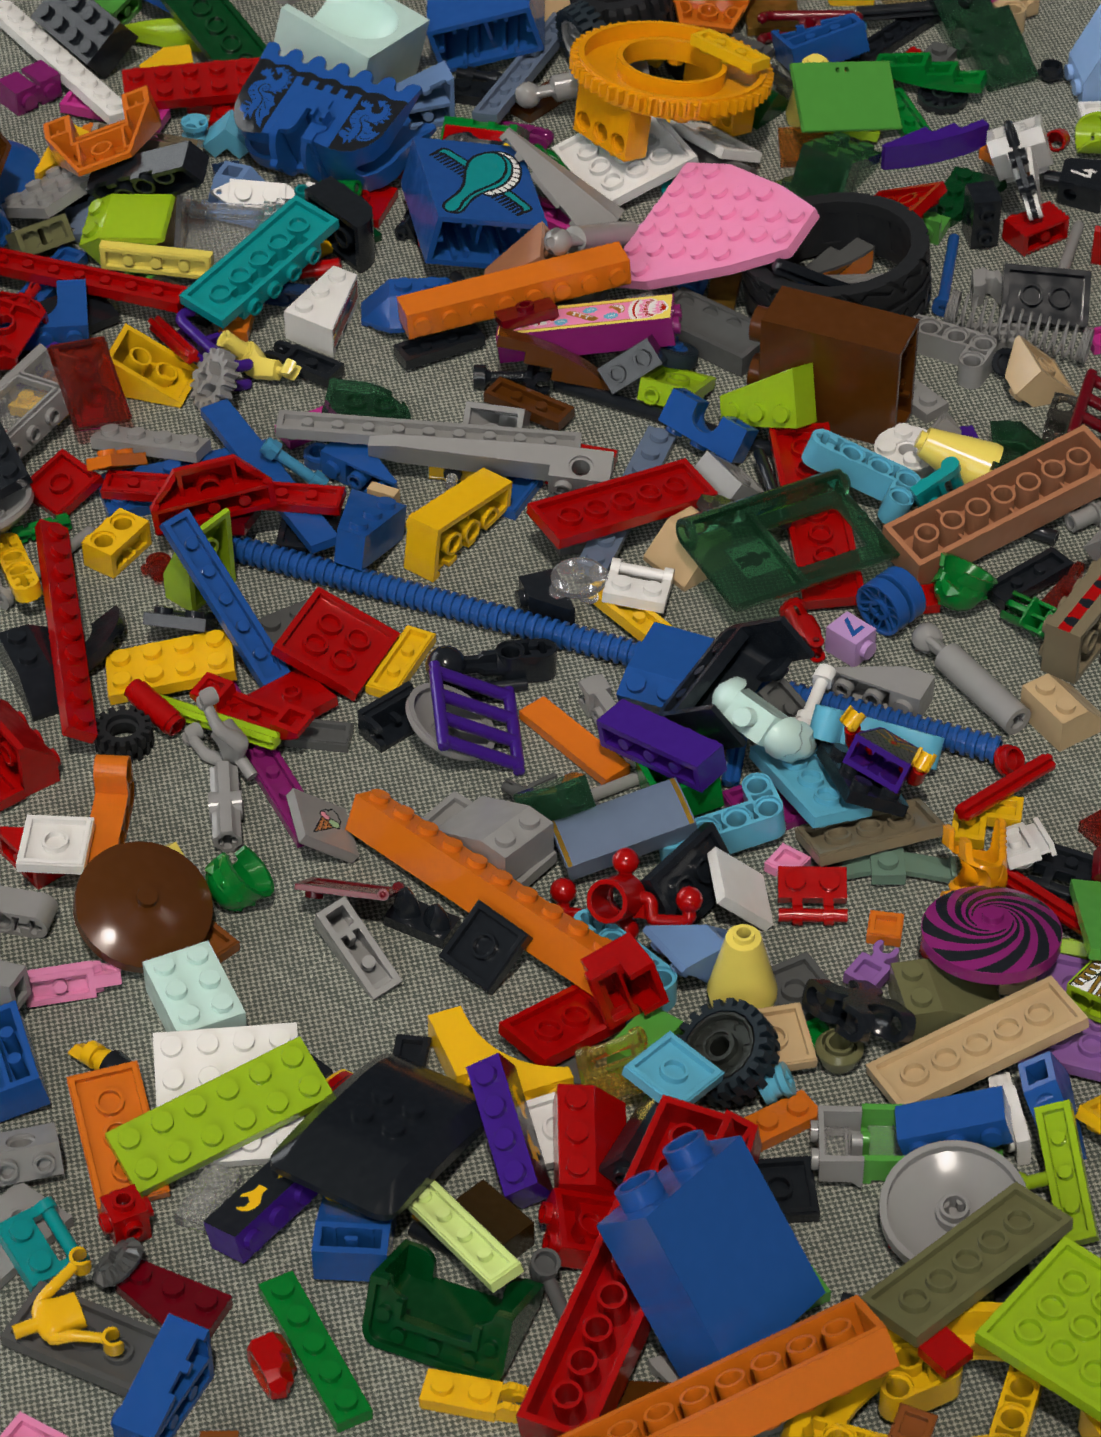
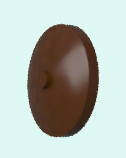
[73,841,213,974]

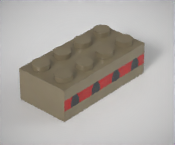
[1039,557,1101,685]

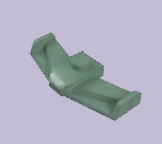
[822,847,957,885]

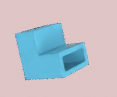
[203,109,248,159]

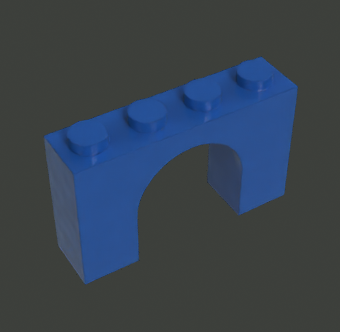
[0,279,90,351]

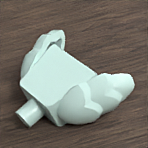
[712,676,817,764]

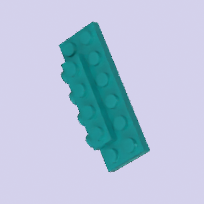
[179,195,339,329]

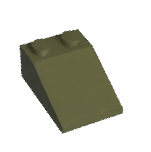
[888,958,1000,1044]

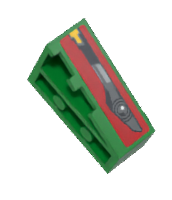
[441,116,530,146]

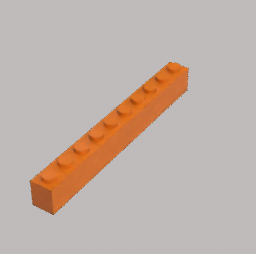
[345,789,612,996]

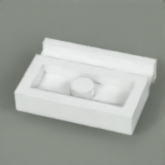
[991,817,1057,870]

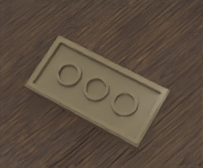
[795,797,945,867]

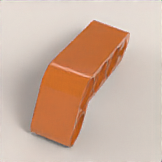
[87,754,135,865]

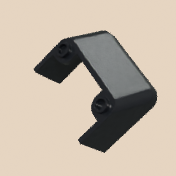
[659,616,815,750]

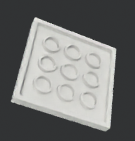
[551,117,699,206]
[153,1022,304,1169]

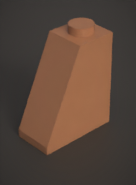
[484,221,557,275]

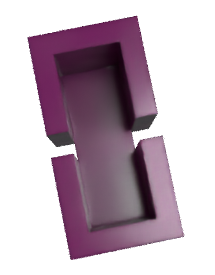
[0,60,63,117]

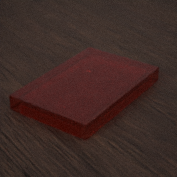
[47,336,132,432]

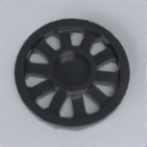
[917,87,968,115]

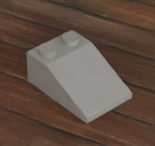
[438,796,554,879]

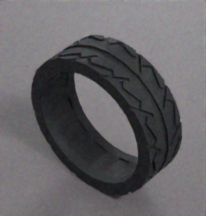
[742,192,932,318]

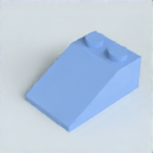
[1064,4,1101,102]

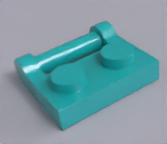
[910,457,964,508]
[0,1196,90,1293]

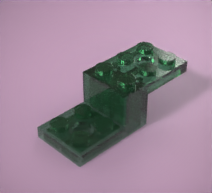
[934,0,1039,92]
[774,132,882,198]

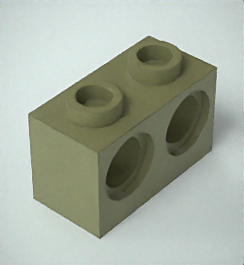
[5,213,75,255]

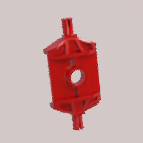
[0,282,48,370]

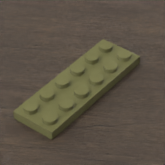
[860,1181,1073,1348]

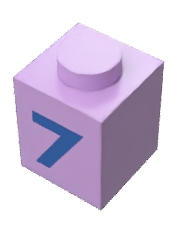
[825,611,877,667]

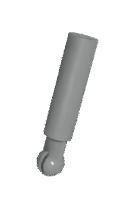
[515,60,650,108]
[544,221,639,256]
[911,622,1031,735]

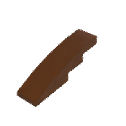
[496,327,609,391]

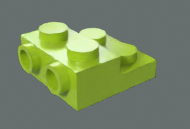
[637,365,716,408]

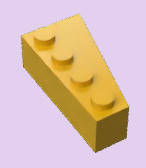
[404,467,513,582]

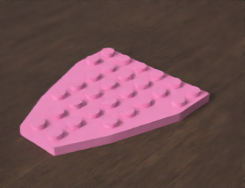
[616,162,820,290]

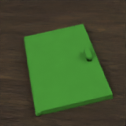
[789,61,902,133]

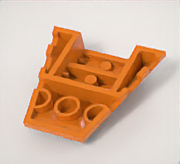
[673,0,751,34]

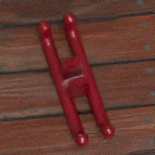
[757,10,863,44]

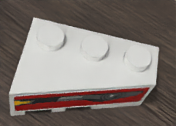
[284,265,359,358]

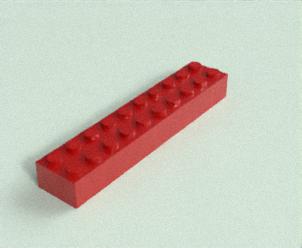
[516,1094,735,1437]

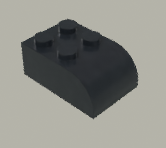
[304,176,376,274]

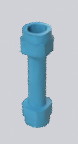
[259,437,329,485]

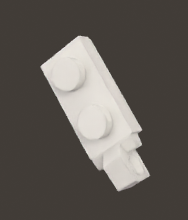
[988,1072,1032,1166]

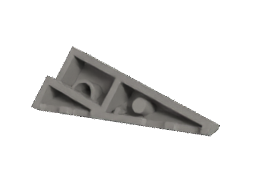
[499,128,625,226]

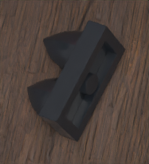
[384,886,461,949]

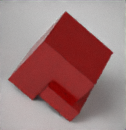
[580,932,670,1030]

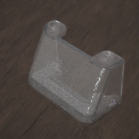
[174,195,290,265]

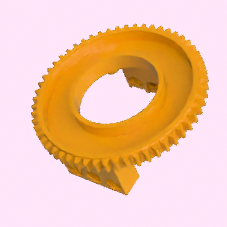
[569,20,774,162]

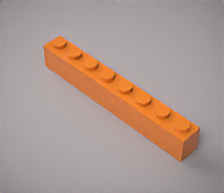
[397,241,632,340]

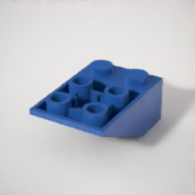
[311,1196,397,1282]

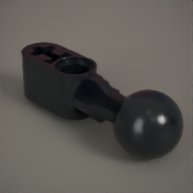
[425,638,557,685]

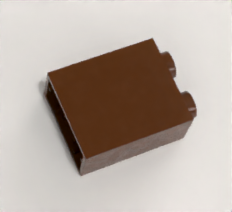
[747,286,920,444]

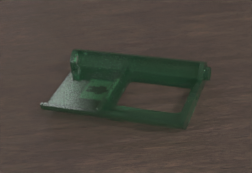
[676,468,900,612]

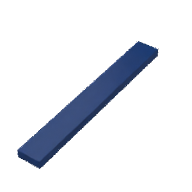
[200,399,337,554]

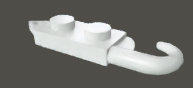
[211,179,316,213]

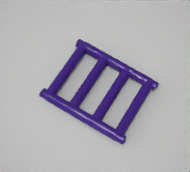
[429,660,525,776]

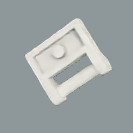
[602,557,675,614]

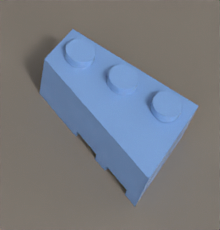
[396,60,455,130]

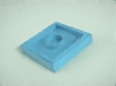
[622,1031,725,1104]

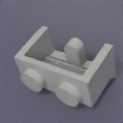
[810,1105,864,1189]

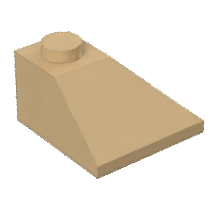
[1005,335,1077,407]

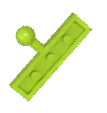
[1018,1099,1100,1245]

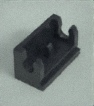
[357,681,415,753]

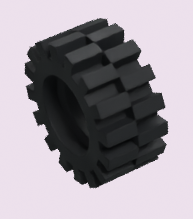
[94,705,154,764]

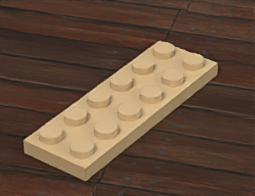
[865,975,1089,1104]

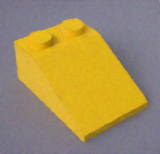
[97,323,198,408]

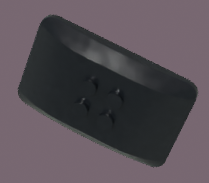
[270,1053,485,1221]

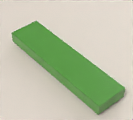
[1069,879,1101,961]

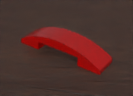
[189,672,316,740]

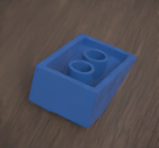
[616,622,715,715]

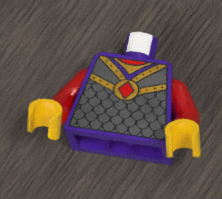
[839,705,937,794]

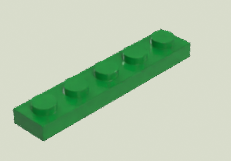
[258,1270,373,1433]

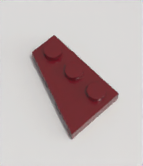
[115,1259,233,1339]

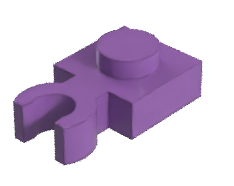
[843,940,900,989]

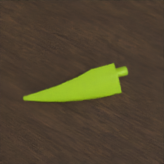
[125,18,202,52]

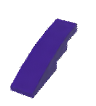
[881,119,989,170]

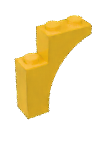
[427,1006,574,1101]

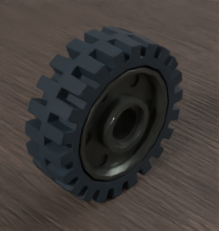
[676,998,781,1108]

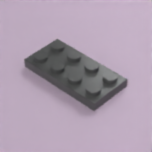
[0,1280,160,1397]

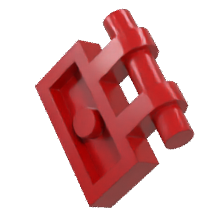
[777,866,848,926]

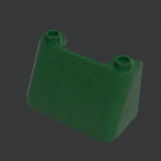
[362,1239,544,1381]

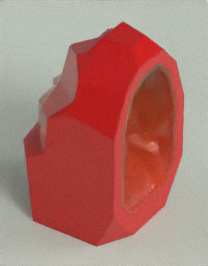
[247,1331,297,1399]

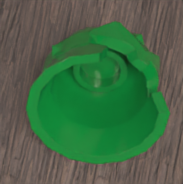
[930,553,998,611]
[204,845,274,912]

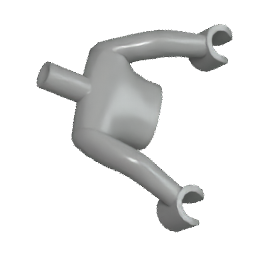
[181,687,258,781]

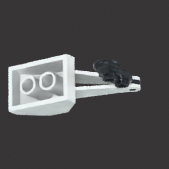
[986,114,1053,221]

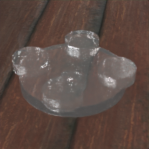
[549,557,608,604]

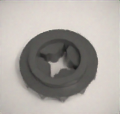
[92,1237,144,1288]

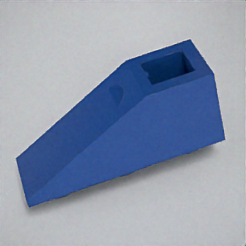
[320,442,397,493]
[1018,1051,1087,1160]

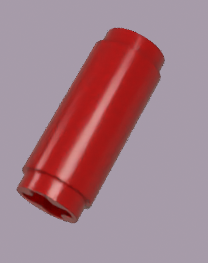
[124,679,186,736]

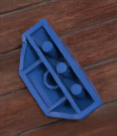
[361,277,453,333]

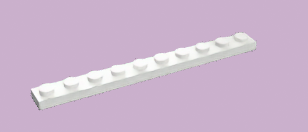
[0,0,125,125]

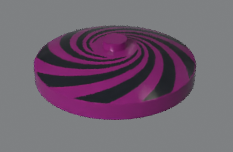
[921,886,1063,985]

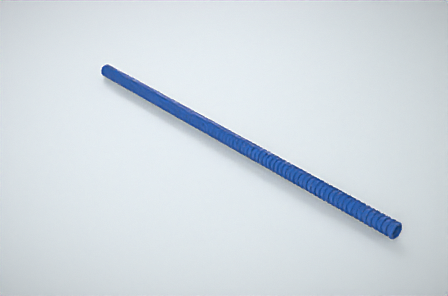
[232,536,1003,764]

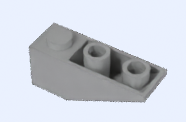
[828,666,935,717]

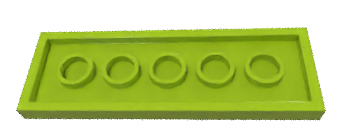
[105,1036,333,1197]

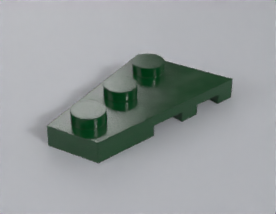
[927,166,1007,227]

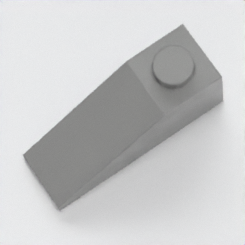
[314,896,403,1001]

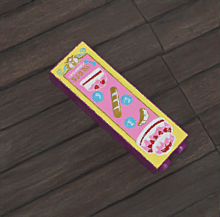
[496,294,682,363]

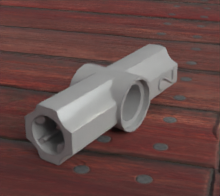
[208,761,244,852]

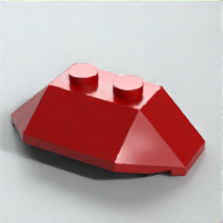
[150,454,278,535]

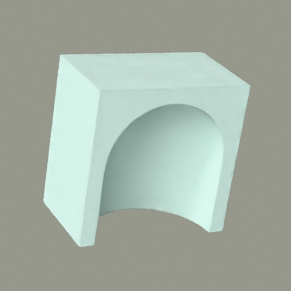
[274,0,430,84]

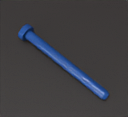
[932,233,960,317]

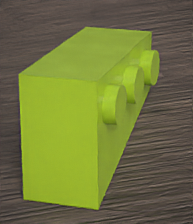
[719,362,817,429]

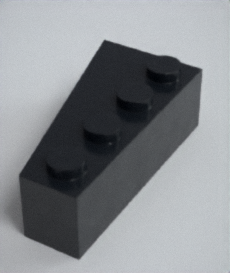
[85,140,210,199]

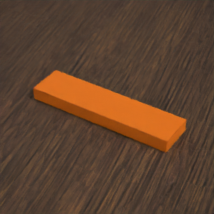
[519,696,630,785]

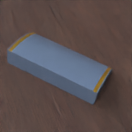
[552,777,697,880]

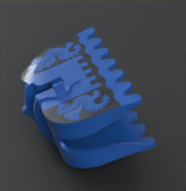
[234,41,437,191]

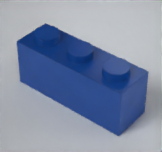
[895,1086,1014,1156]

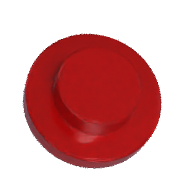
[994,744,1025,777]

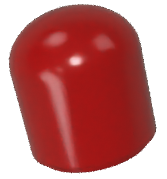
[1047,128,1070,152]

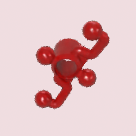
[550,847,703,939]

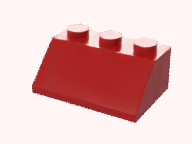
[0,699,61,797]
[553,1084,626,1197]

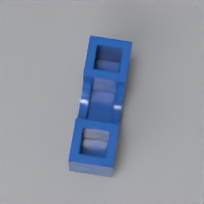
[658,388,759,463]

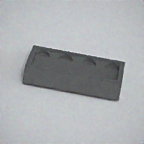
[674,286,760,377]

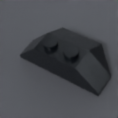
[0,624,59,722]

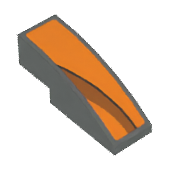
[805,238,875,275]

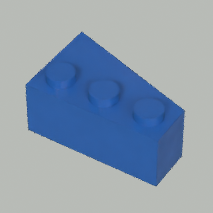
[111,1313,215,1437]

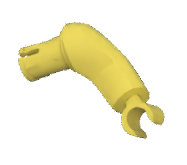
[217,330,302,381]

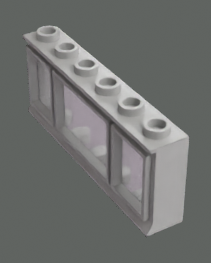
[0,343,101,459]

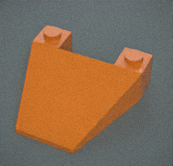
[43,85,162,177]

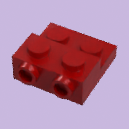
[538,1187,616,1270]

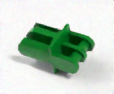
[999,590,1057,640]

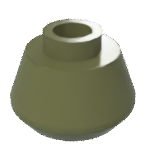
[815,1028,864,1074]

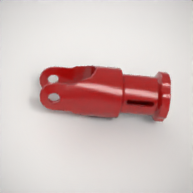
[779,597,826,663]

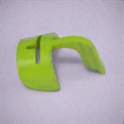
[1075,111,1101,154]

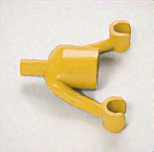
[11,1246,125,1357]

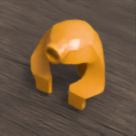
[940,818,1008,897]

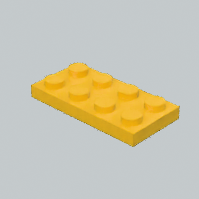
[105,629,237,705]

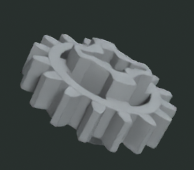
[190,347,239,409]

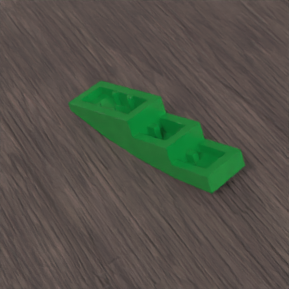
[876,52,988,93]

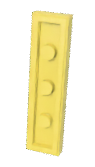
[99,240,214,279]

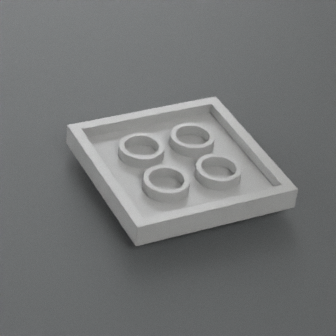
[2,166,90,219]

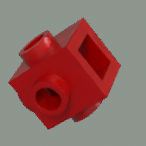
[97,1184,154,1246]

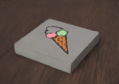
[286,788,359,863]

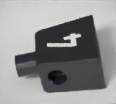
[1043,158,1101,214]

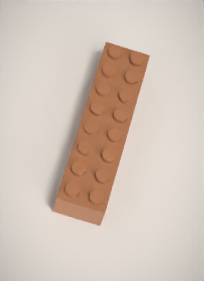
[881,424,1101,585]

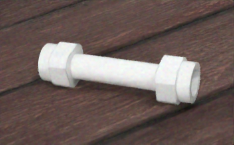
[795,664,836,725]

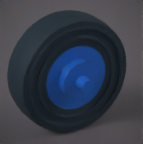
[660,336,699,370]

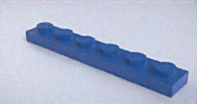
[159,509,291,688]

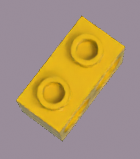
[81,508,152,579]

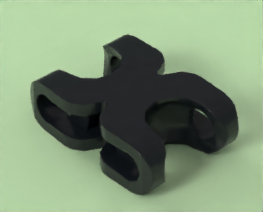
[802,979,916,1043]

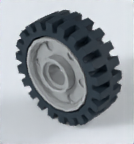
[555,0,606,58]

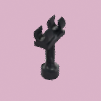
[473,364,552,395]

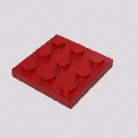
[271,586,400,702]

